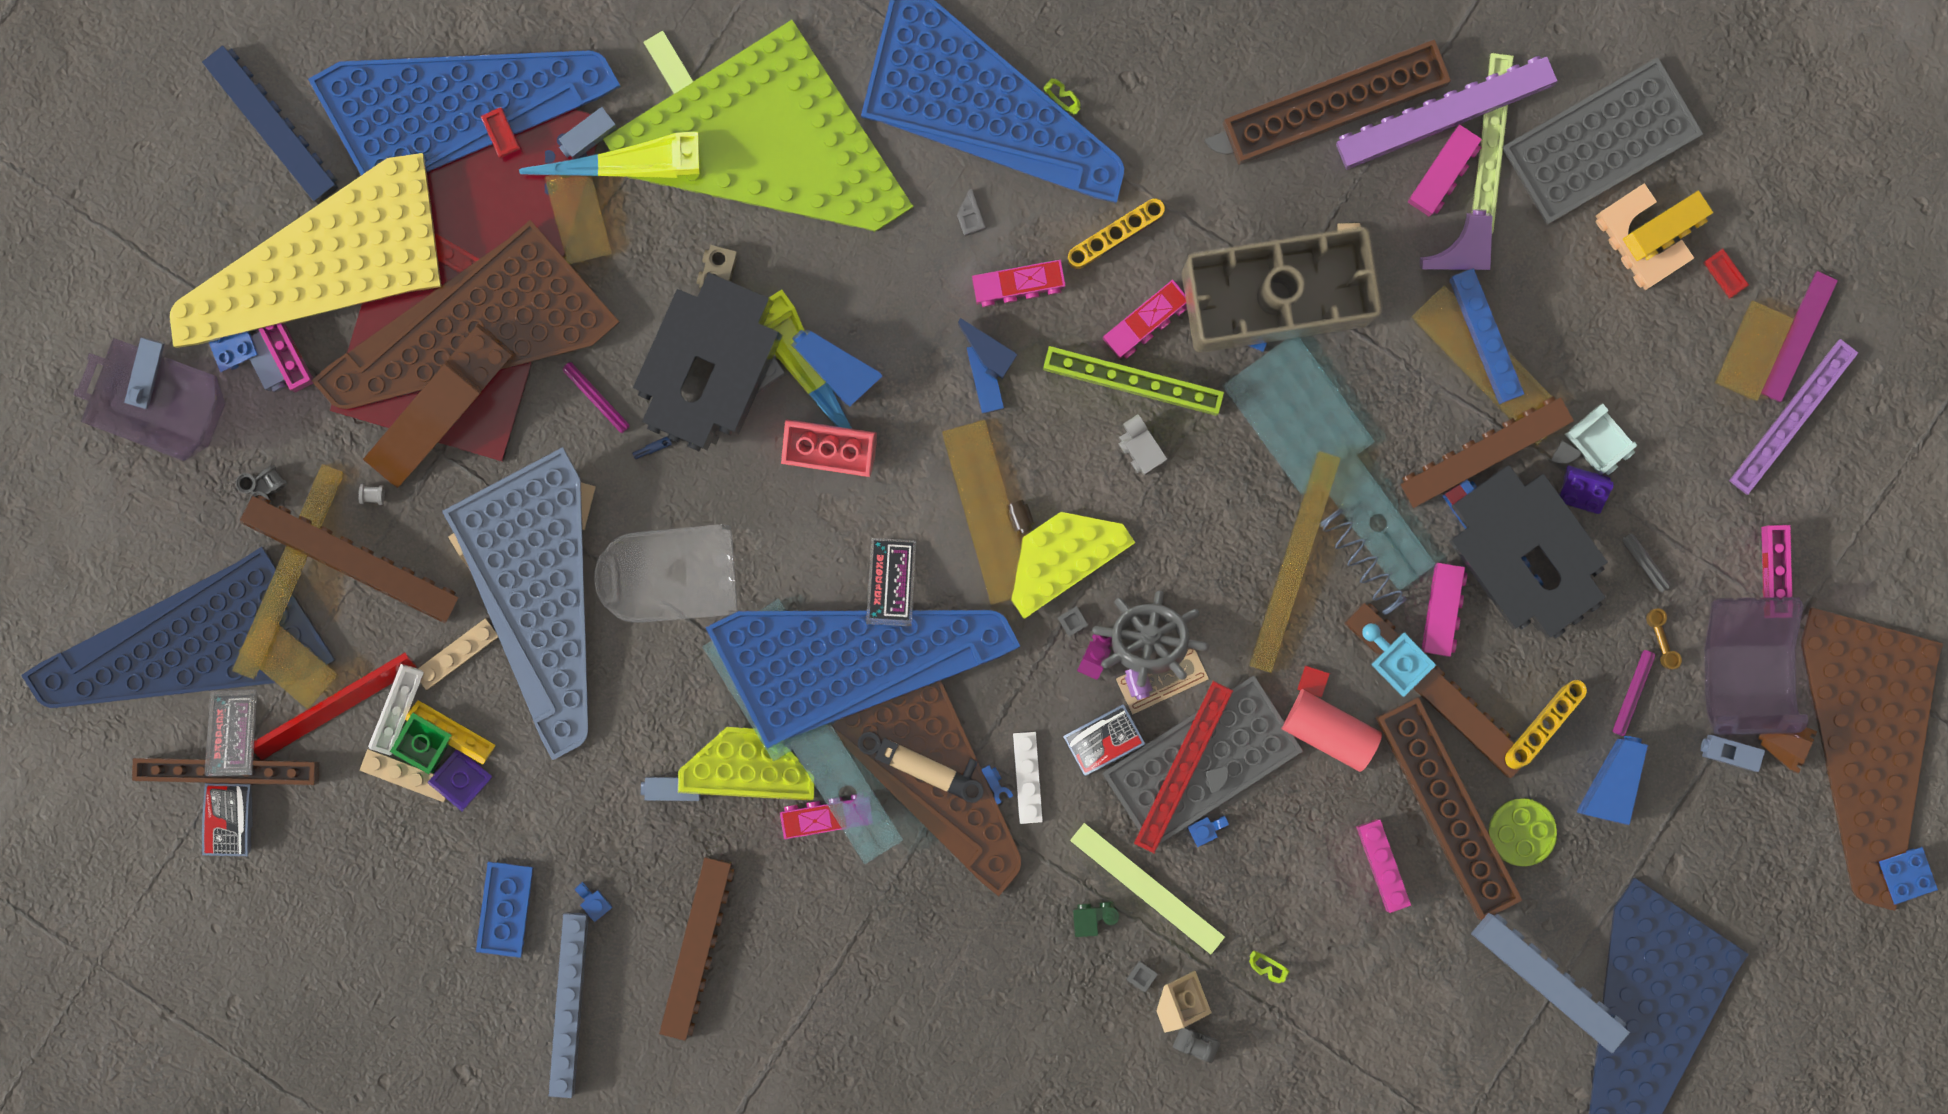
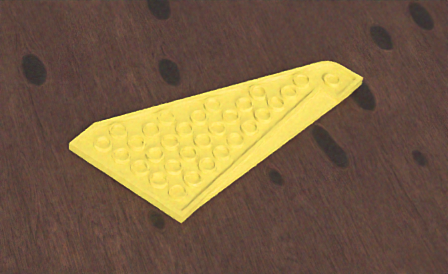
[170,153,441,348]

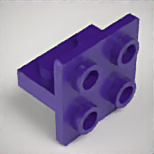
[1559,466,1614,514]

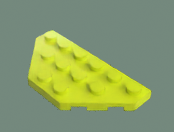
[1011,512,1135,618]
[678,727,814,800]

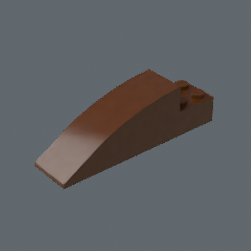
[363,323,514,488]

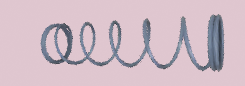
[1319,508,1407,615]

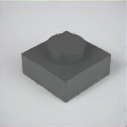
[1057,606,1088,637]
[1126,961,1158,992]

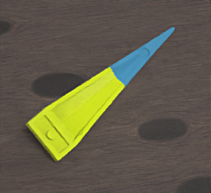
[519,132,700,178]
[764,290,852,429]

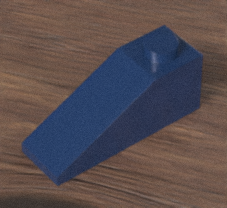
[958,318,1018,380]

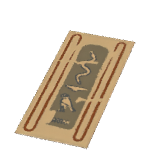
[1116,649,1209,715]

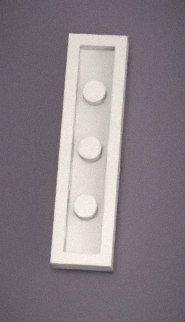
[368,664,424,755]
[1013,732,1042,824]

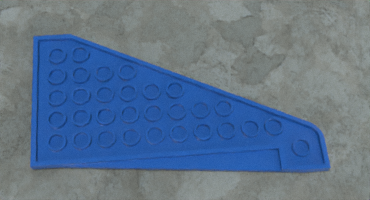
[861,0,1124,203]
[308,51,621,175]
[706,610,1020,749]

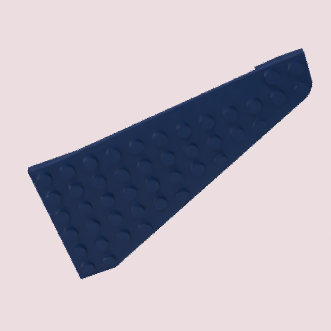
[21,547,336,708]
[1589,878,1748,1114]

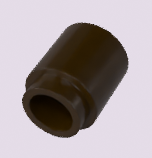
[1007,499,1035,534]

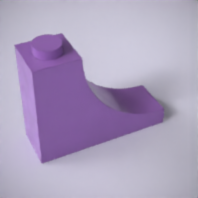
[1420,209,1492,270]

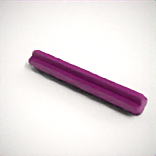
[562,362,630,433]
[1613,650,1656,736]

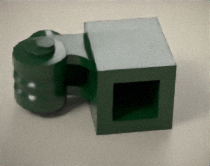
[1073,902,1119,937]

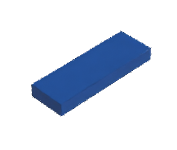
[967,347,1004,414]

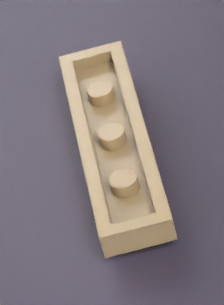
[418,618,499,690]
[360,749,446,802]

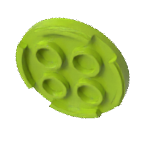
[1488,798,1557,866]

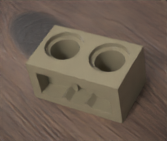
[696,245,738,290]

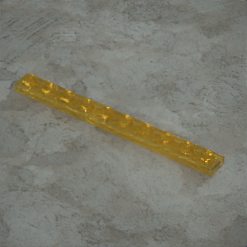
[1249,451,1341,673]
[232,464,344,680]

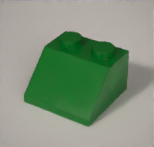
[390,712,452,774]

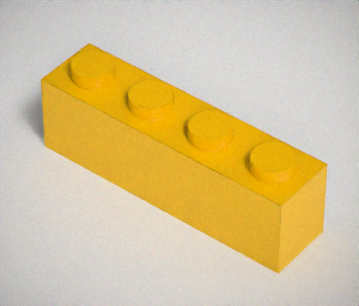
[1622,190,1713,261]

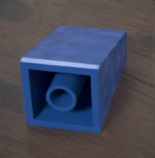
[791,330,883,407]
[1577,736,1648,825]

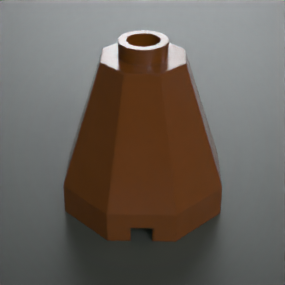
[1758,724,1817,774]

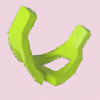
[1044,78,1081,114]
[1249,950,1290,983]

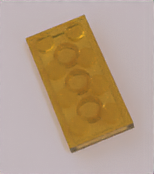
[545,175,612,264]
[1715,301,1794,401]
[239,616,338,709]

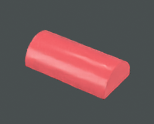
[781,419,877,477]
[1282,689,1382,772]

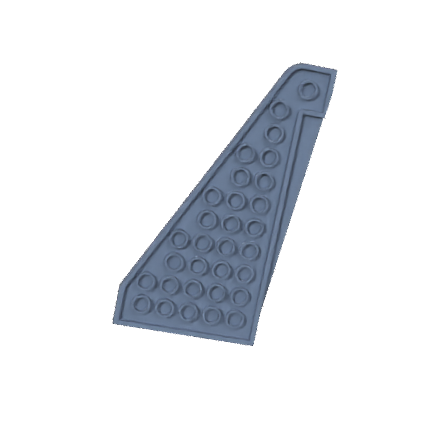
[442,447,589,760]

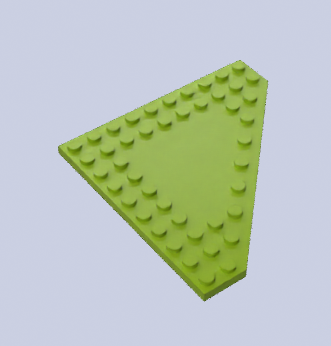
[603,20,913,232]

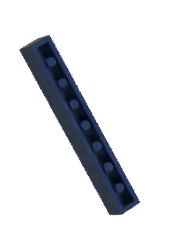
[202,45,339,204]

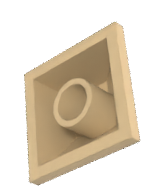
[1157,971,1211,1033]

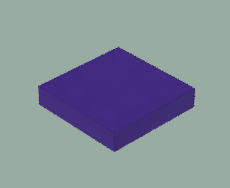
[428,749,492,812]

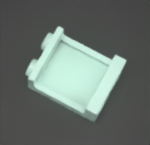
[1565,404,1637,475]

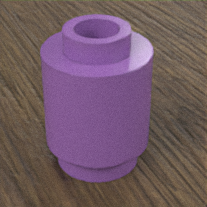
[1125,669,1153,700]

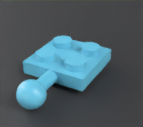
[1362,623,1436,697]

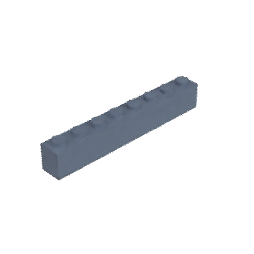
[549,912,589,1098]
[1471,913,1630,1053]

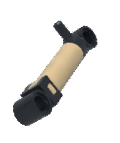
[858,732,984,803]

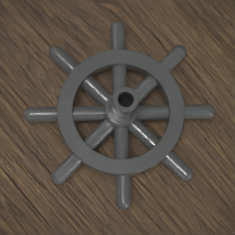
[1092,591,1209,687]

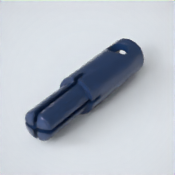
[633,436,672,459]

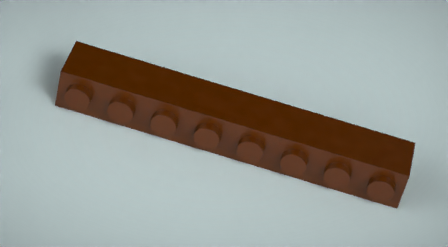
[1400,396,1574,508]
[132,758,320,785]
[659,856,735,1041]

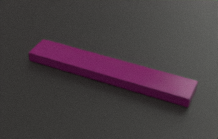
[1759,271,1838,403]

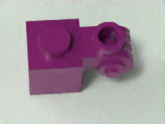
[1077,633,1112,680]

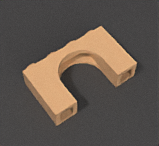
[1596,183,1694,290]

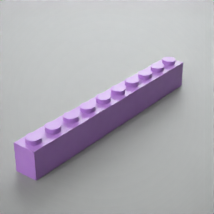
[1336,56,1557,170]

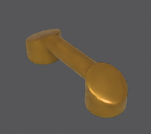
[1646,608,1682,669]

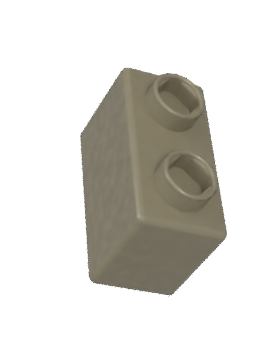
[1182,227,1381,353]

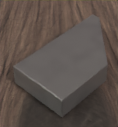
[957,189,986,236]

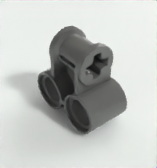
[236,465,288,506]
[1173,1027,1221,1063]

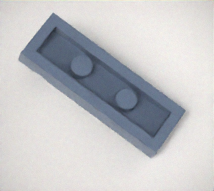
[124,337,165,409]

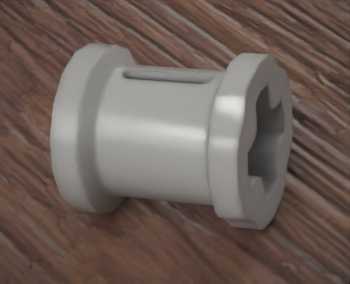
[359,484,385,505]

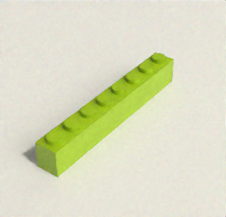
[1043,346,1224,416]

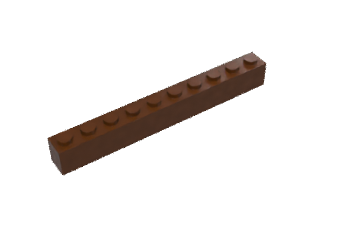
[240,495,458,624]
[1344,603,1522,778]

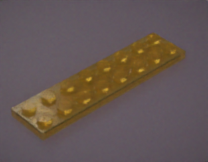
[1411,286,1552,446]
[942,420,1021,605]

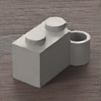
[1118,414,1167,475]

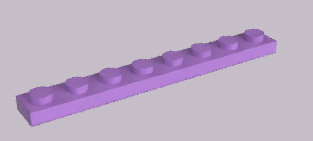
[1729,339,1858,495]

